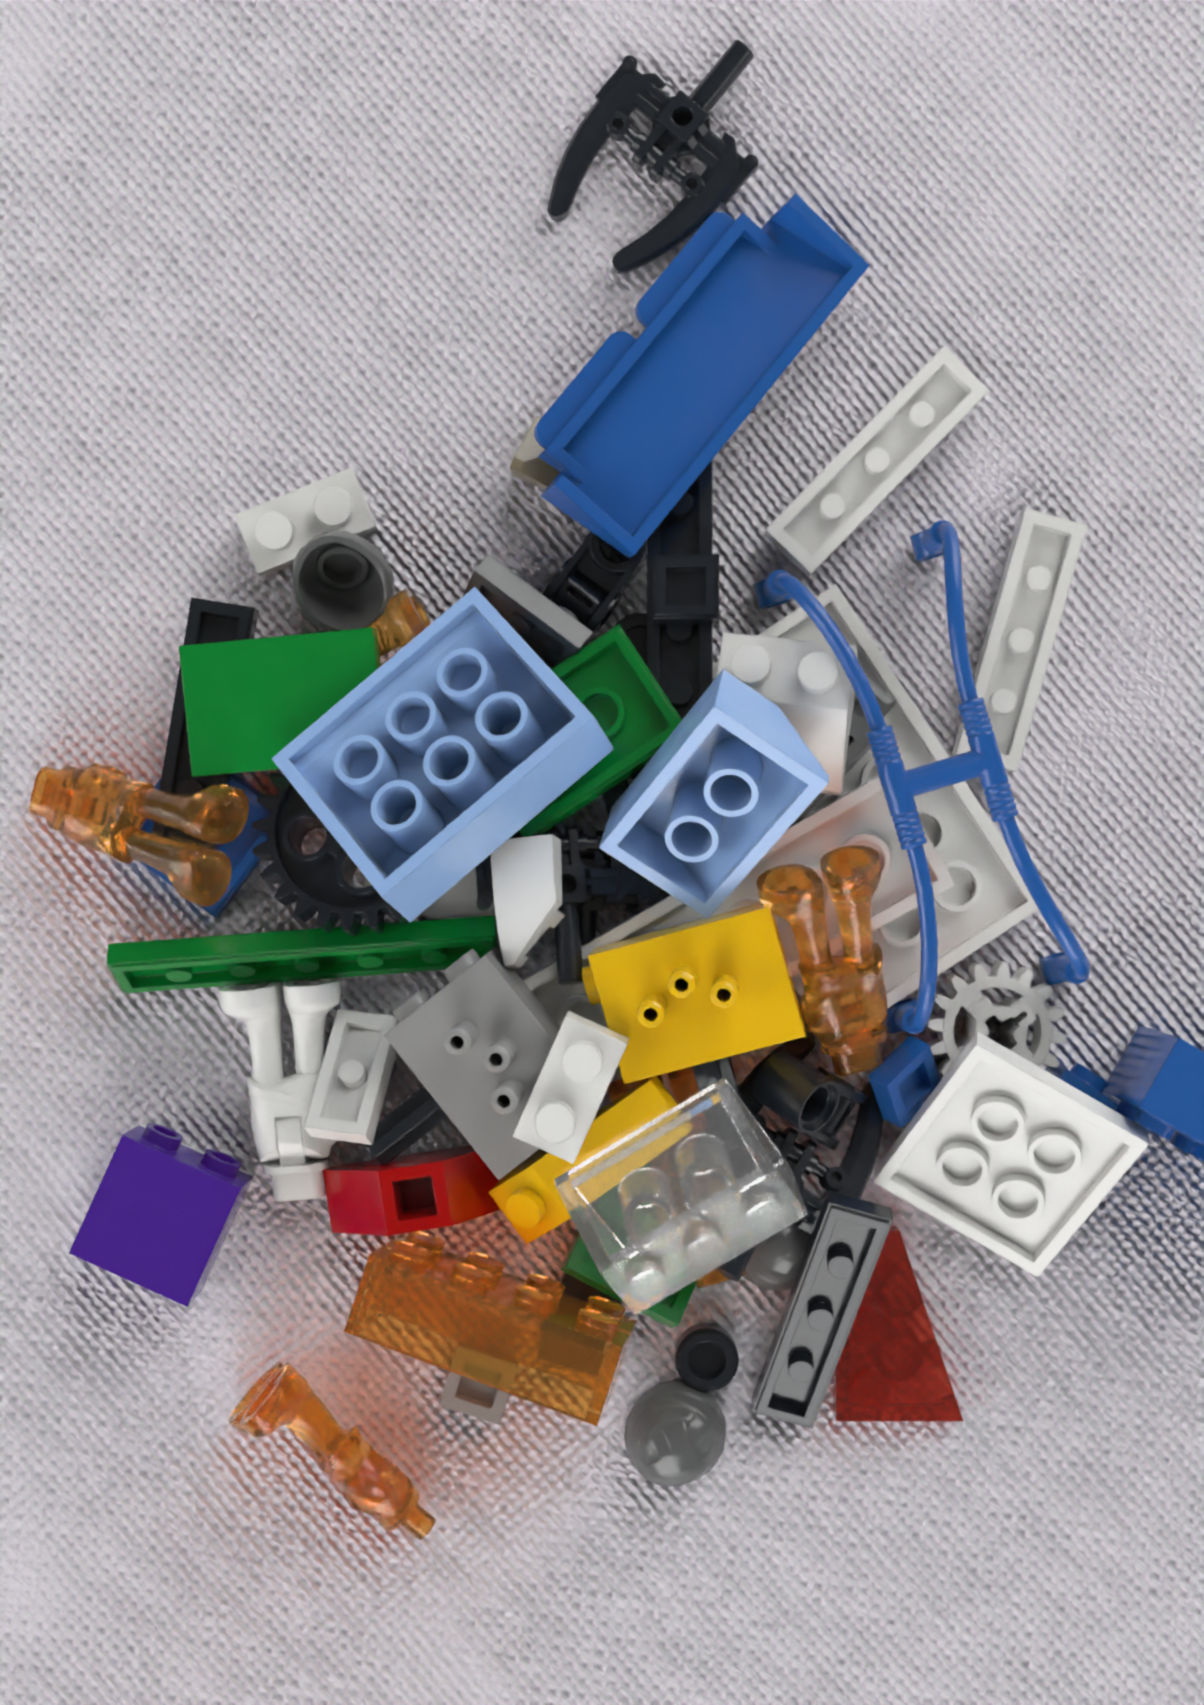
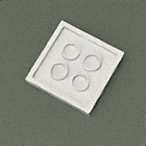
[873,1031,1149,1277]

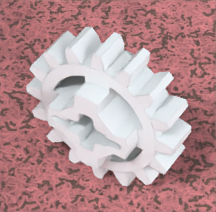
[926,960,1067,1076]

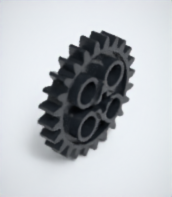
[251,772,430,936]

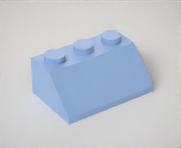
[599,669,829,919]

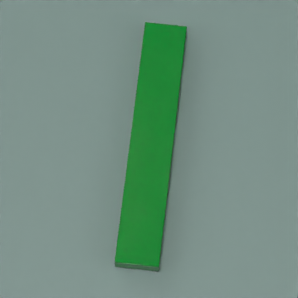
[107,915,500,993]

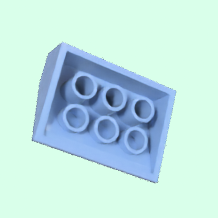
[271,587,614,923]

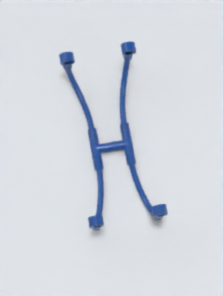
[752,520,1090,1034]

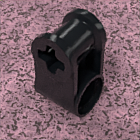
[542,531,647,641]
[752,1051,868,1150]

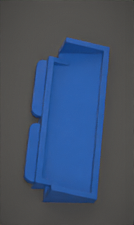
[534,193,870,558]

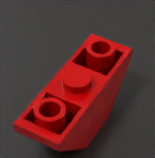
[322,1145,503,1236]

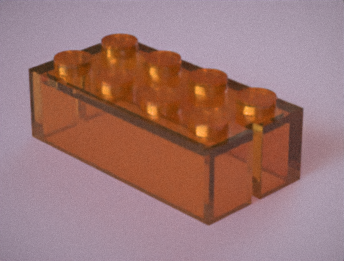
[344,1231,637,1426]

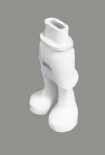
[219,978,341,1201]

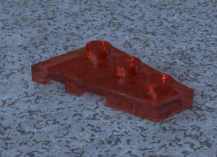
[833,1226,963,1421]

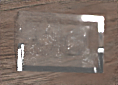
[554,1077,808,1316]

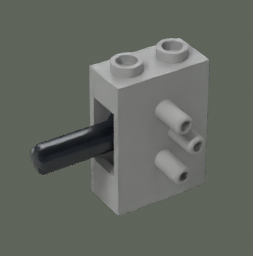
[364,947,560,1180]

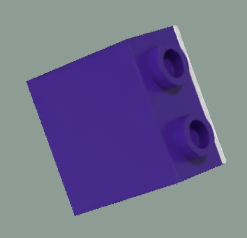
[69,1123,254,1307]

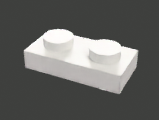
[234,467,378,577]
[304,1009,400,1145]
[512,1011,630,1164]

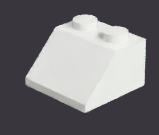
[716,633,857,795]

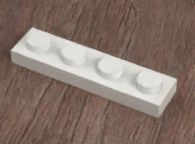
[763,346,990,578]
[952,508,1087,772]

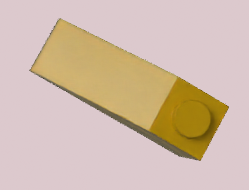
[488,1076,694,1244]

